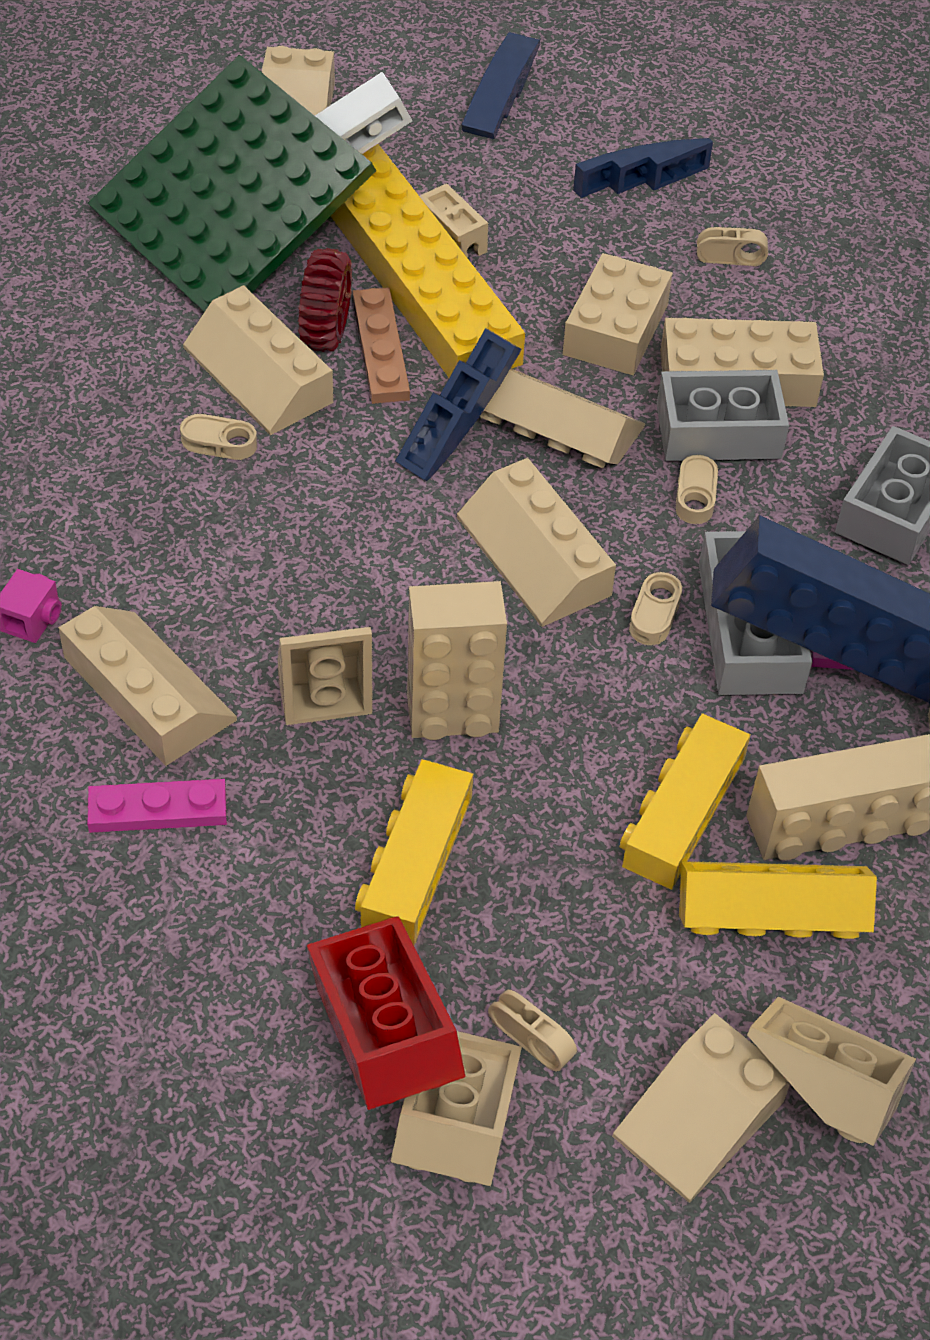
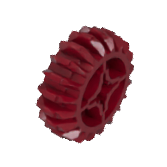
[298,248,353,352]

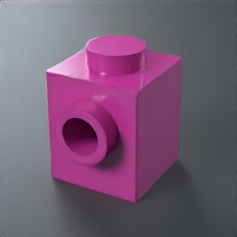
[0,569,62,643]

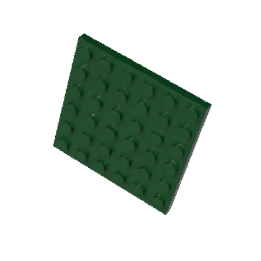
[88,54,377,312]

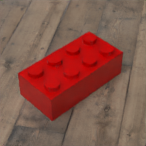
[307,916,466,1110]

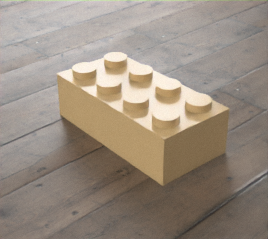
[660,318,824,407]
[407,581,507,740]
[746,734,930,860]

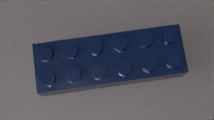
[711,515,930,703]

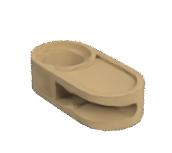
[697,227,768,266]
[180,414,257,460]
[676,455,718,524]
[629,572,682,645]
[488,990,577,1071]

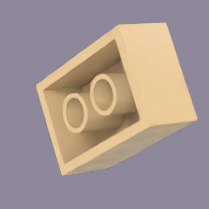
[563,253,673,376]

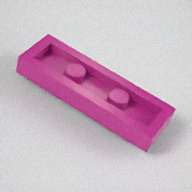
[87,779,227,833]

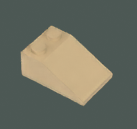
[262,46,335,116]
[278,627,372,725]
[747,997,916,1146]
[612,1013,790,1203]
[391,1031,522,1186]

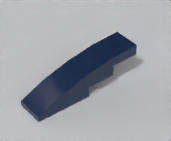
[461,32,540,139]
[573,138,713,198]
[395,328,522,481]

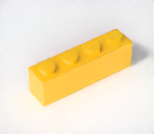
[619,713,751,890]
[355,759,473,945]
[679,861,877,939]

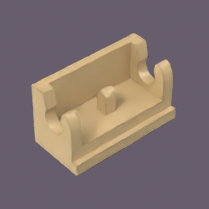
[420,183,488,258]

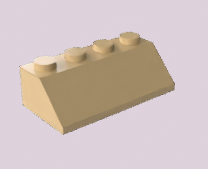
[183,285,333,435]
[480,368,645,468]
[457,458,616,627]
[58,606,237,766]

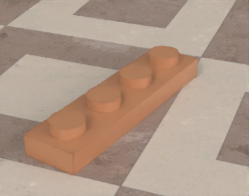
[353,288,410,404]

